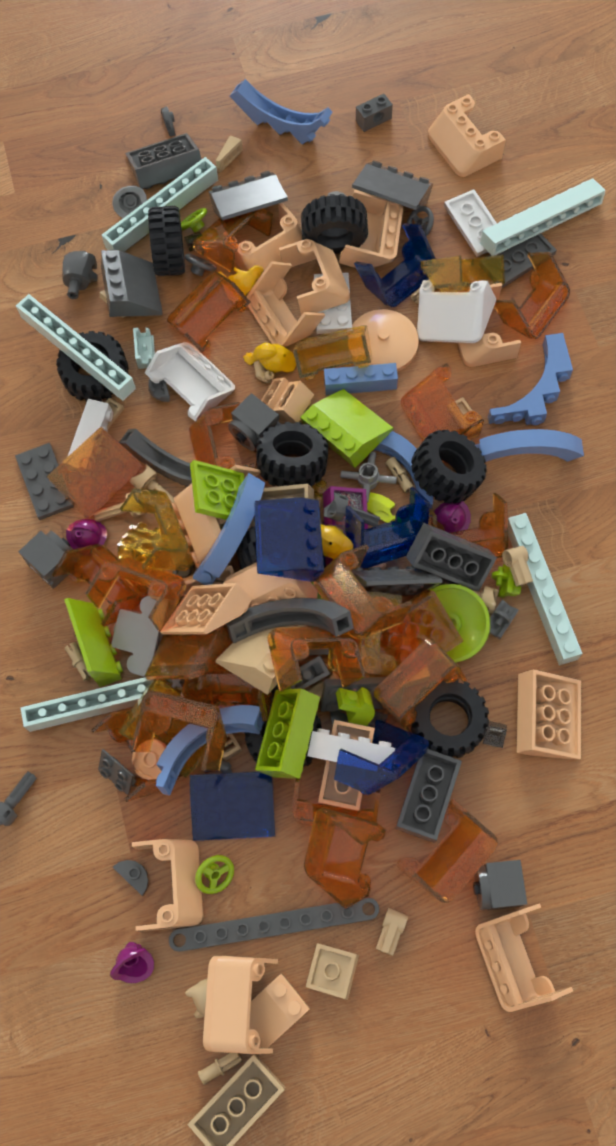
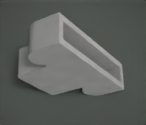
[112,596,174,677]

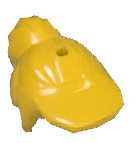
[215,266,264,304]
[243,343,297,374]
[306,523,353,561]

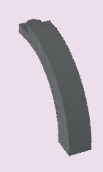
[118,429,192,487]
[226,598,354,643]

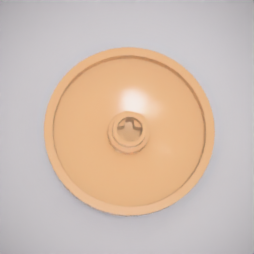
[348,309,419,372]

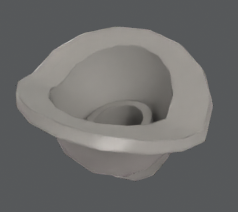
[112,186,147,218]

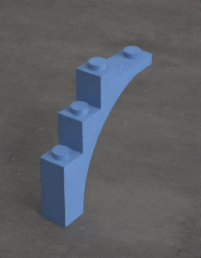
[230,79,333,144]
[488,333,573,425]

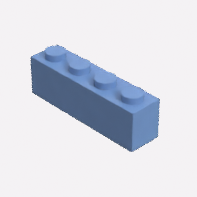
[324,363,398,396]

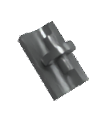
[490,600,519,640]

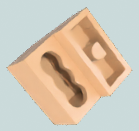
[261,378,314,423]

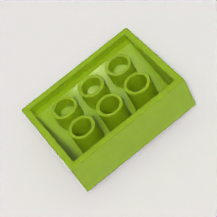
[300,389,394,468]
[64,598,123,687]

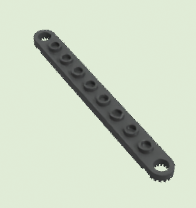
[169,898,379,952]

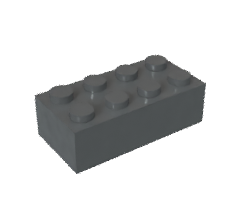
[406,523,497,591]
[395,747,462,843]

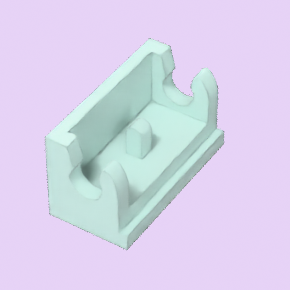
[133,328,155,369]

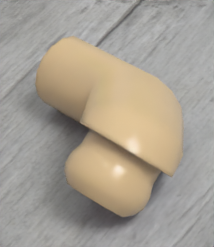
[254,361,274,383]

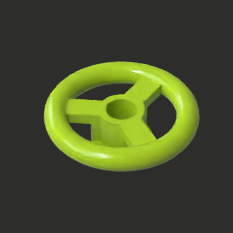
[181,208,207,233]
[195,855,234,894]

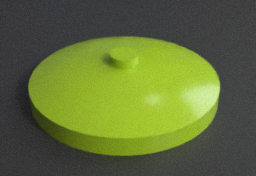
[411,584,491,663]

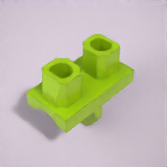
[491,564,521,598]

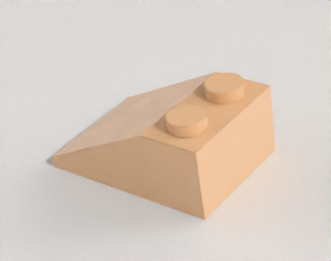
[249,974,310,1055]

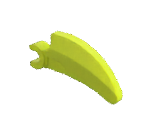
[367,493,401,527]

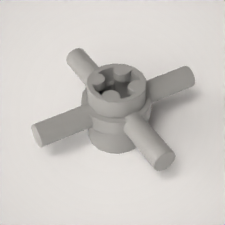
[341,452,397,503]

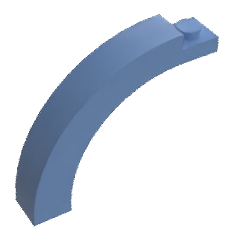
[475,429,584,462]
[374,431,434,527]
[193,473,265,585]
[156,705,266,796]

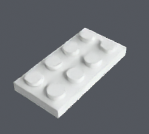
[444,189,497,257]
[314,273,352,334]

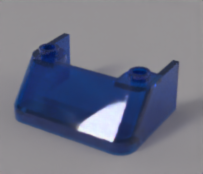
[354,223,439,307]
[345,487,430,569]
[334,719,429,795]

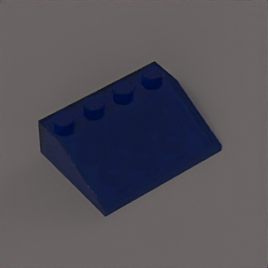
[254,497,324,582]
[190,772,276,841]

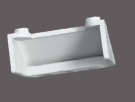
[417,280,496,343]
[145,342,235,421]

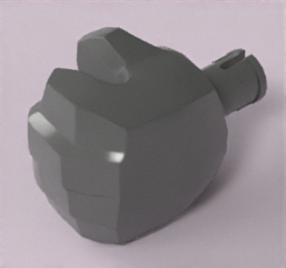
[62,251,98,299]

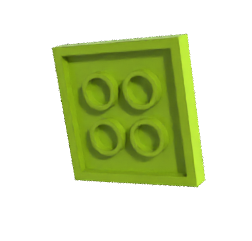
[190,460,244,520]

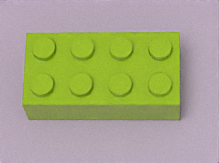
[255,689,320,779]

